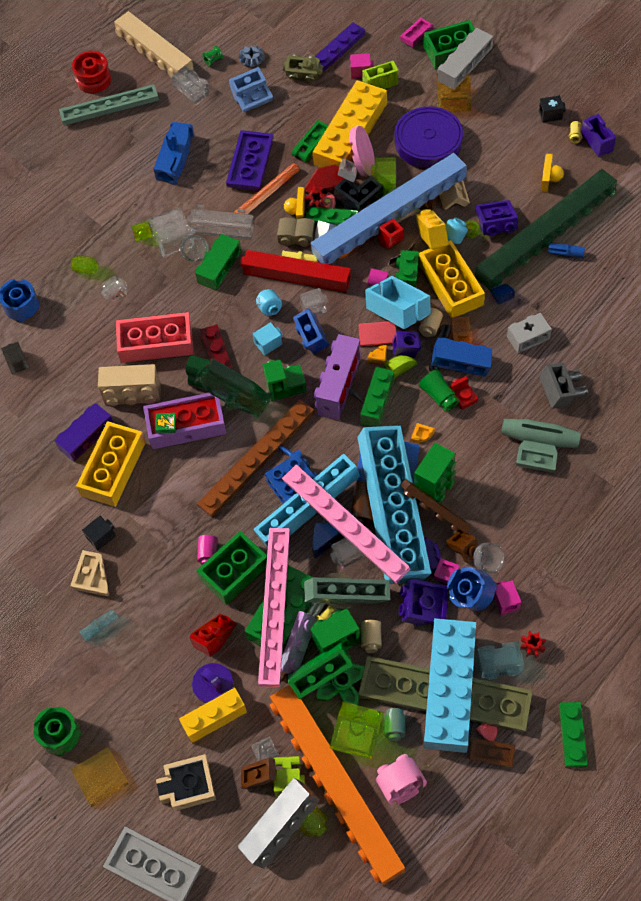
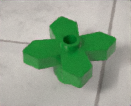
[316,664,365,708]

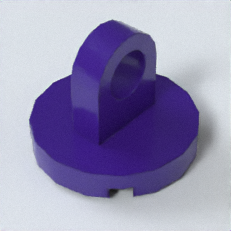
[192,663,234,704]

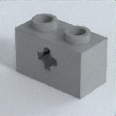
[507,313,552,353]

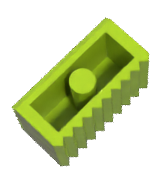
[362,61,398,89]

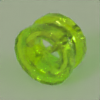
[465,220,479,238]

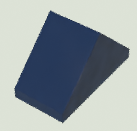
[312,522,344,559]

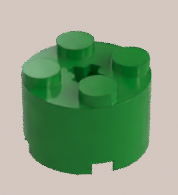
[33,707,81,756]

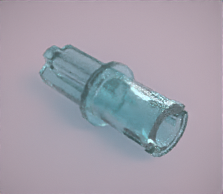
[79,610,118,642]

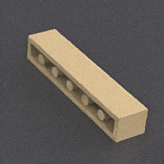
[114,11,194,82]

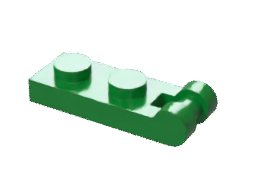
[292,120,329,163]

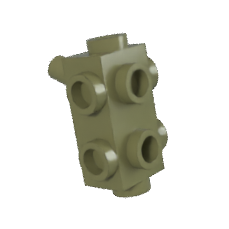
[283,54,323,82]

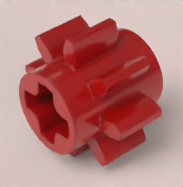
[305,185,327,207]
[520,631,546,658]

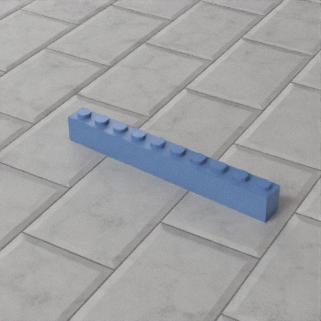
[311,153,467,264]

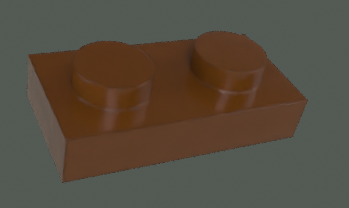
[469,738,516,767]
[241,758,276,790]

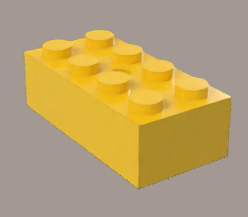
[419,240,485,319]
[76,421,146,507]

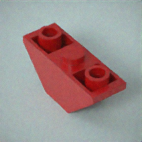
[305,165,356,194]
[189,614,237,657]

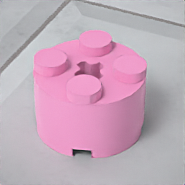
[376,754,427,805]

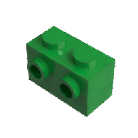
[395,250,419,288]

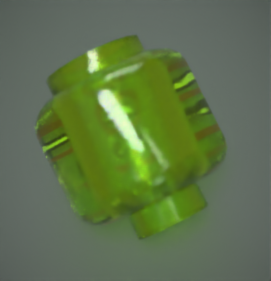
[299,805,328,838]

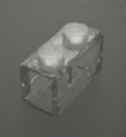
[172,67,209,104]

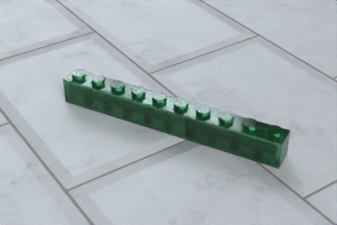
[475,169,617,290]

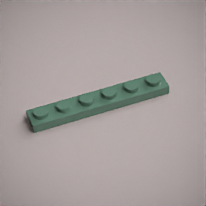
[59,84,159,126]

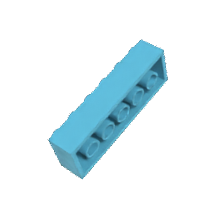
[424,618,476,753]

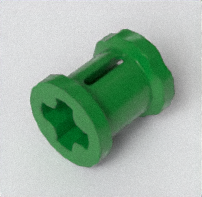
[202,46,223,66]

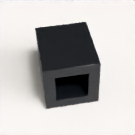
[539,95,566,123]
[82,515,116,551]

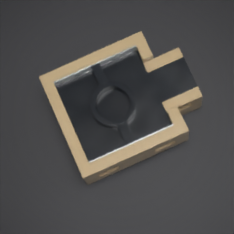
[156,754,216,811]

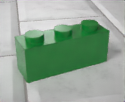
[195,234,241,291]
[360,367,394,427]
[288,642,353,699]

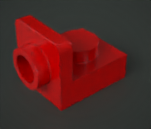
[450,376,478,410]

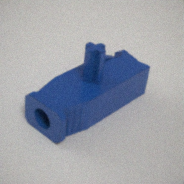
[153,122,194,185]

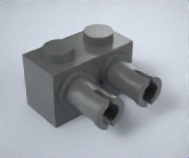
[539,362,589,409]

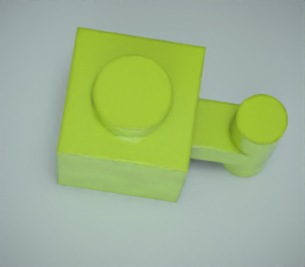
[274,756,305,797]

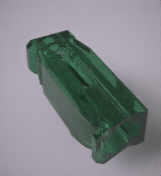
[194,358,272,418]

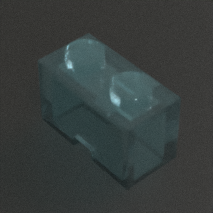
[476,641,524,679]

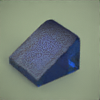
[490,283,515,305]

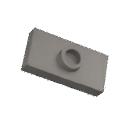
[338,159,357,182]

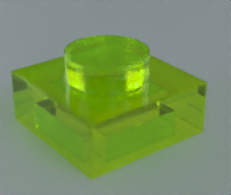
[131,221,152,241]

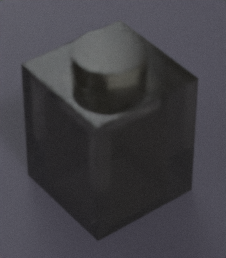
[1,342,29,375]

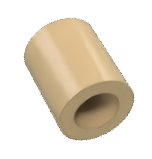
[419,308,443,337]
[361,620,382,653]

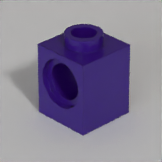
[392,331,422,358]

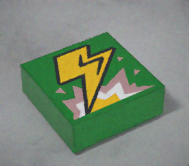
[156,413,176,434]

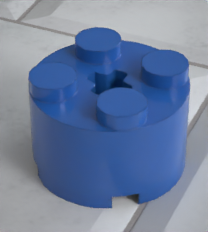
[0,279,40,322]
[447,566,497,611]

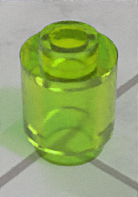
[71,255,98,275]

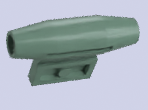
[501,419,581,473]

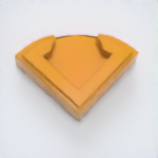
[367,345,387,364]
[411,423,435,443]

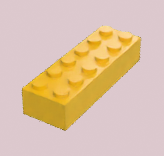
[313,80,387,168]

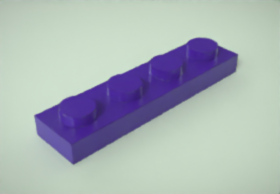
[315,22,365,72]

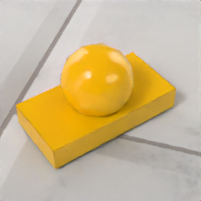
[541,154,564,192]
[284,187,306,219]

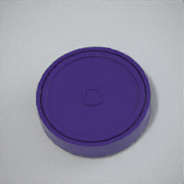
[395,106,463,168]

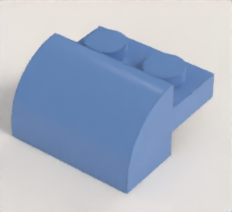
[229,67,273,113]

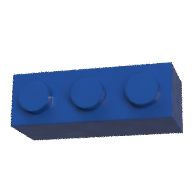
[431,337,492,377]

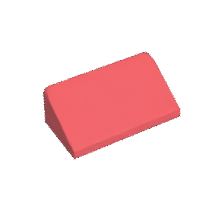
[358,321,396,346]

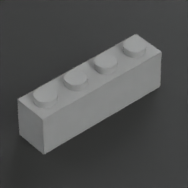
[437,28,493,90]

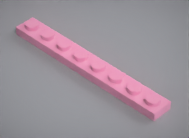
[282,465,410,584]
[258,528,290,687]

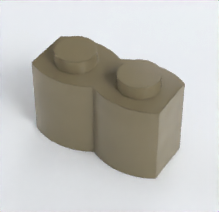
[277,218,315,247]

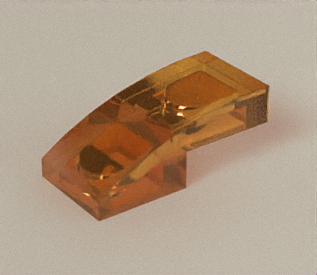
[451,317,473,344]

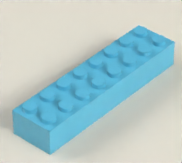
[357,426,431,584]

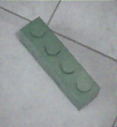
[304,577,390,604]

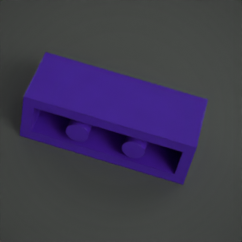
[54,403,114,462]

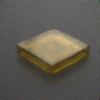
[71,747,129,807]

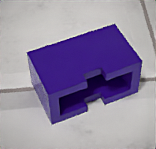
[581,114,616,157]

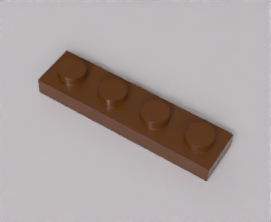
[401,478,471,534]

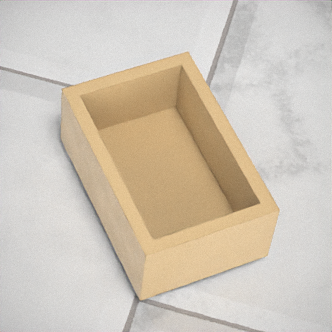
[98,364,161,406]

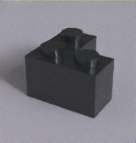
[334,176,384,212]

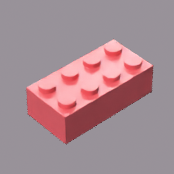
[116,312,194,363]

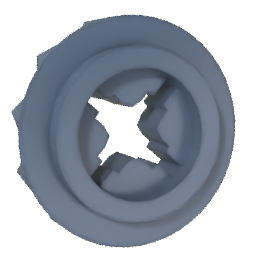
[239,45,265,67]

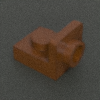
[446,530,481,563]

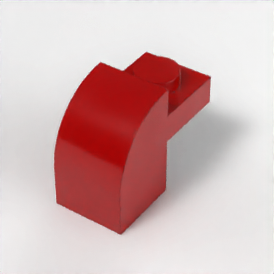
[376,218,404,249]

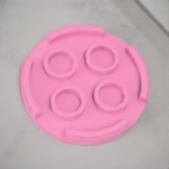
[349,125,375,178]

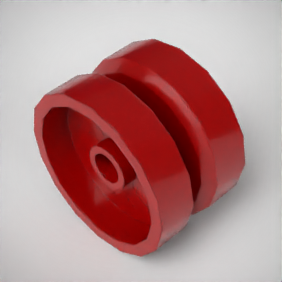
[72,51,112,94]

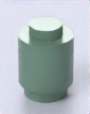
[384,708,406,742]

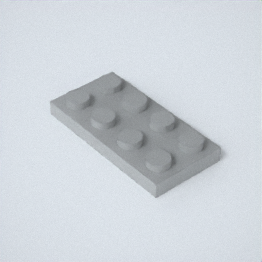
[103,827,202,901]

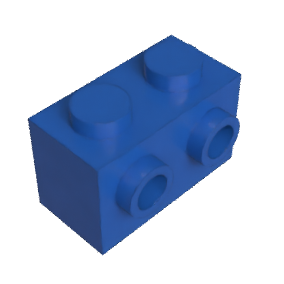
[293,308,330,354]

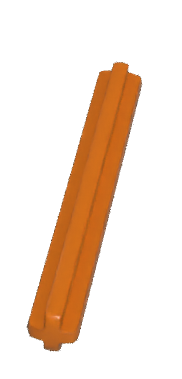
[234,163,299,220]

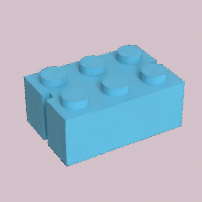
[365,276,431,329]

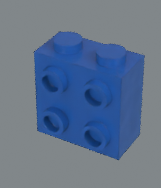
[265,454,317,504]

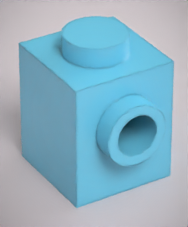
[253,322,283,356]

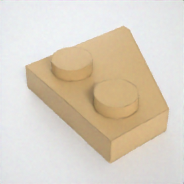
[70,550,109,597]

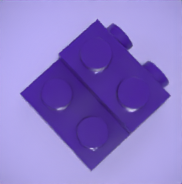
[475,200,518,236]
[399,578,447,625]

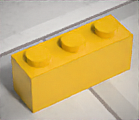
[416,210,449,249]
[179,688,247,743]

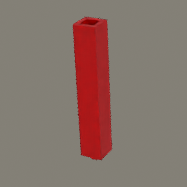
[241,250,351,293]

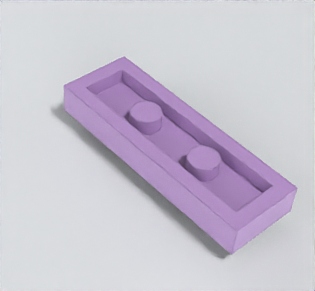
[281,611,317,674]

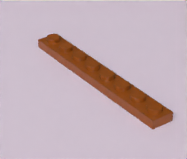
[197,399,315,517]

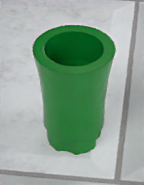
[419,369,459,412]

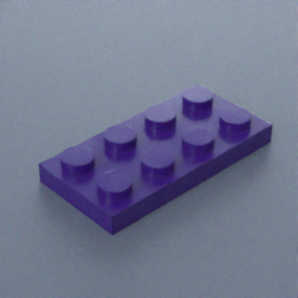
[226,130,274,191]

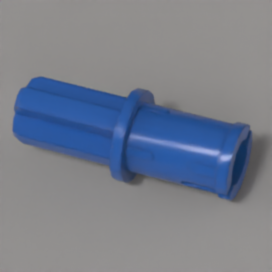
[548,243,585,258]

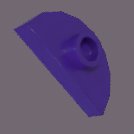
[424,537,441,573]

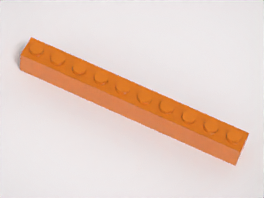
[269,685,405,886]

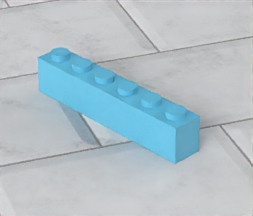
[253,454,360,548]

